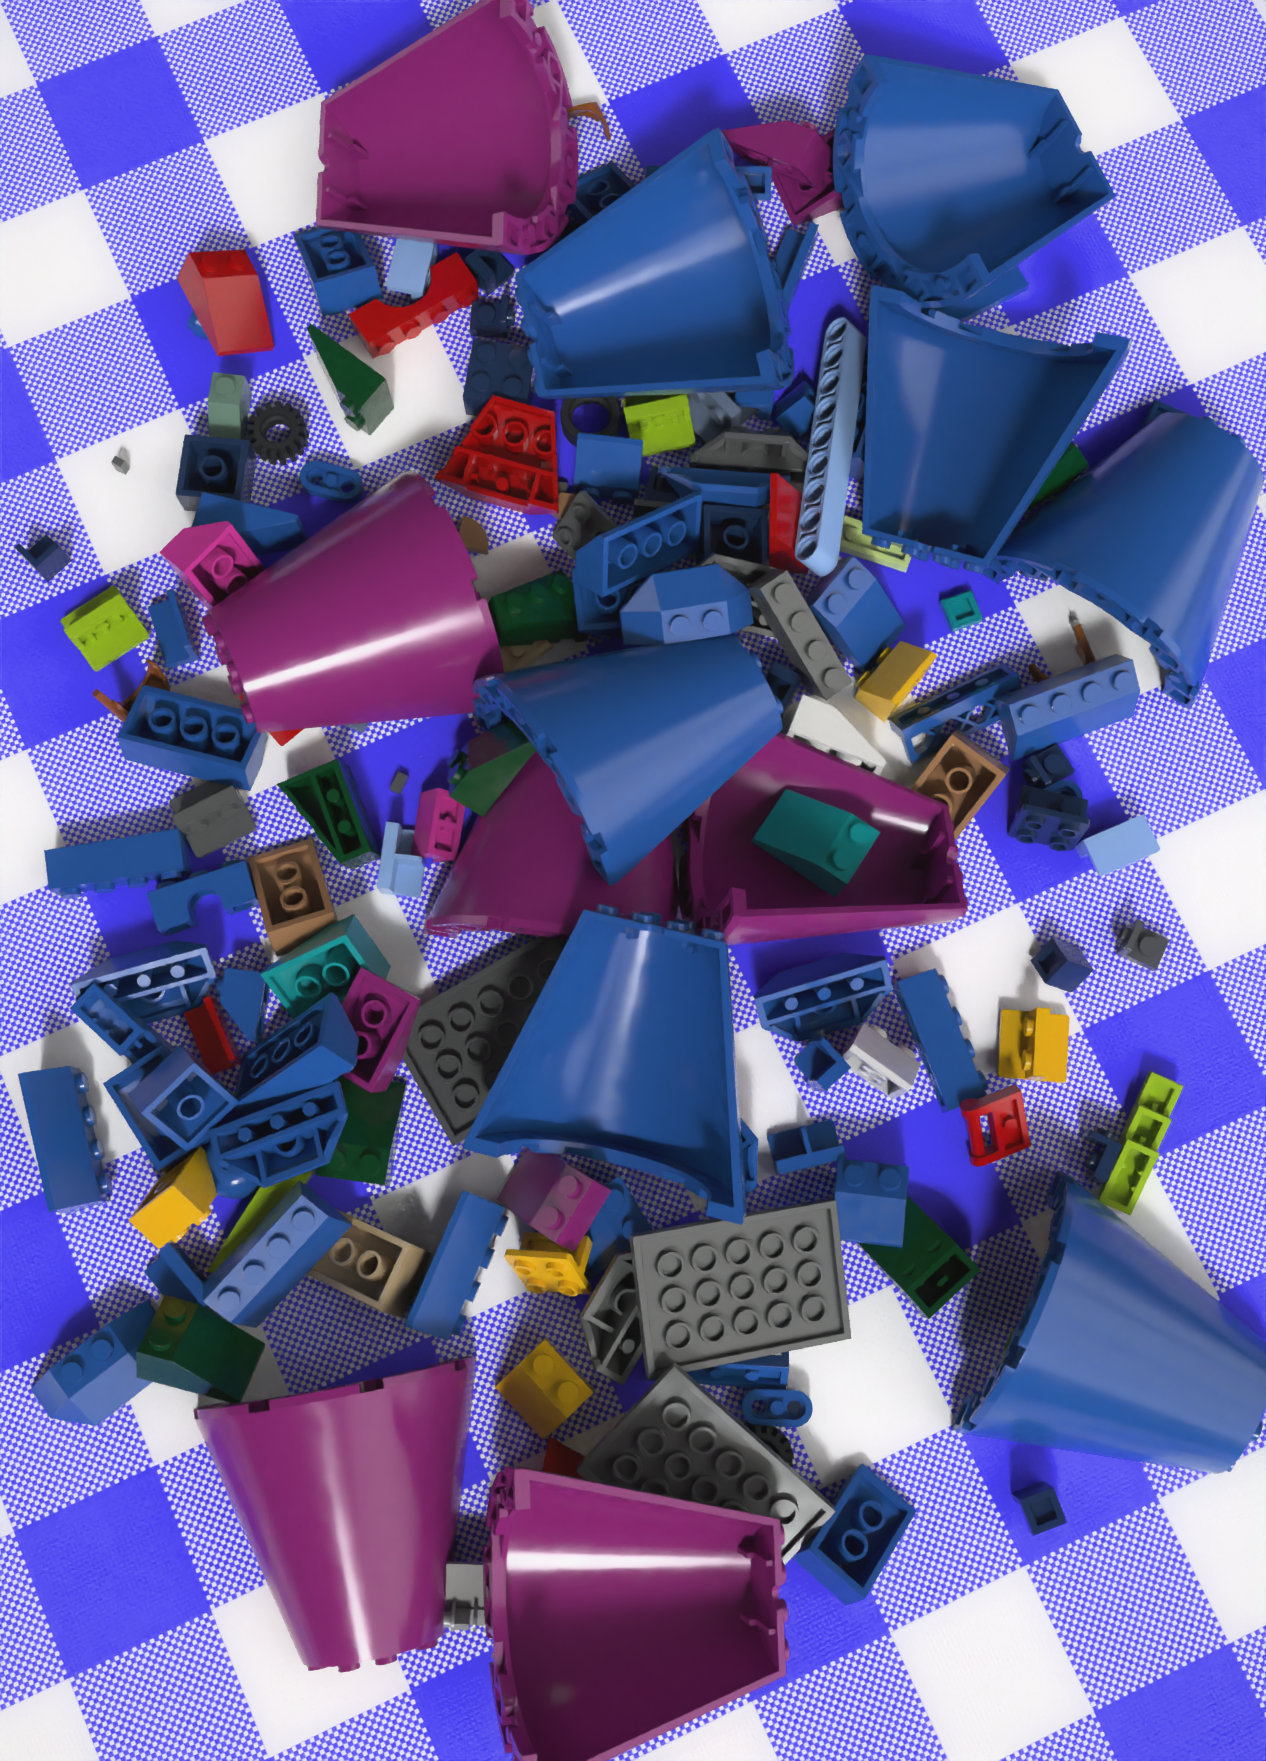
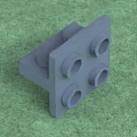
[687,392,757,444]

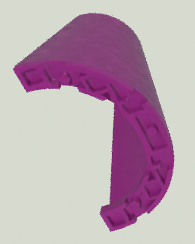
[316,0,578,255]
[202,470,504,733]
[678,732,968,946]
[423,751,682,940]
[193,1355,476,1673]
[483,1466,790,1761]

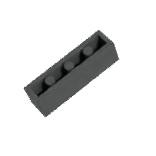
[747,569,852,701]

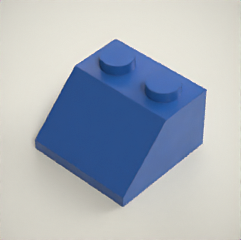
[574,433,643,505]
[128,1044,239,1152]
[834,1159,909,1248]

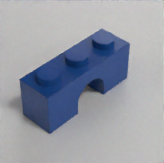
[147,859,260,936]

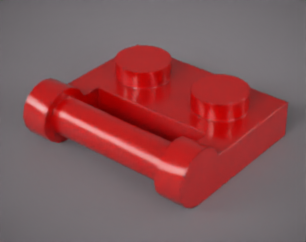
[960,1084,1031,1167]

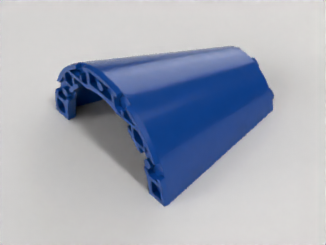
[833,54,1116,308]
[515,127,794,399]
[862,285,1132,574]
[982,412,1264,710]
[472,634,784,887]
[463,903,746,1225]
[951,1170,1266,1474]

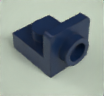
[470,295,515,338]
[1022,743,1075,789]
[1080,1127,1123,1184]

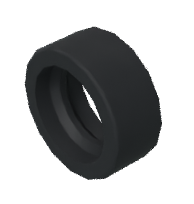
[560,397,621,447]

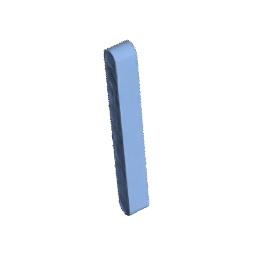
[794,317,867,577]

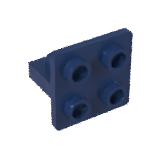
[1008,785,1090,851]

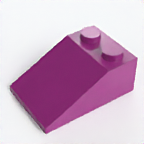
[722,120,833,189]
[772,128,844,226]
[342,967,421,1093]
[496,1148,612,1252]

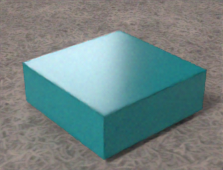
[939,590,983,633]

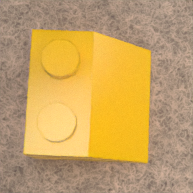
[854,641,937,723]
[128,1146,217,1249]
[495,1337,594,1440]

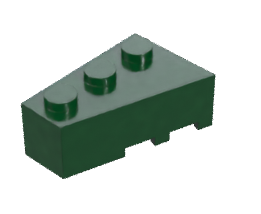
[488,569,589,647]
[276,759,381,869]

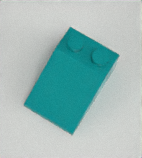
[751,789,880,898]
[260,914,391,1019]

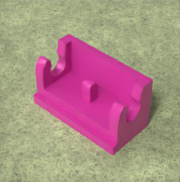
[411,788,465,863]

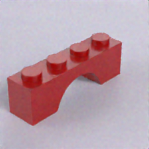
[349,252,479,359]

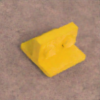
[997,1007,1070,1083]
[504,1232,593,1297]

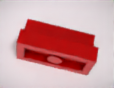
[184,996,242,1076]

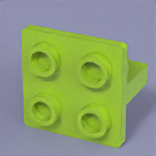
[622,394,696,457]
[61,586,150,672]

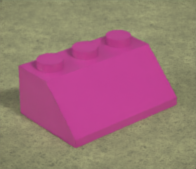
[159,521,265,610]

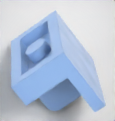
[386,239,439,304]
[1075,814,1160,876]
[377,822,426,898]

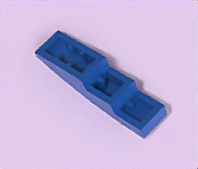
[70,983,176,1063]

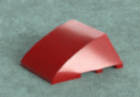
[434,395,559,515]

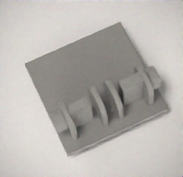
[443,1561,486,1633]

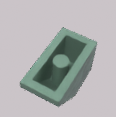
[208,372,252,440]

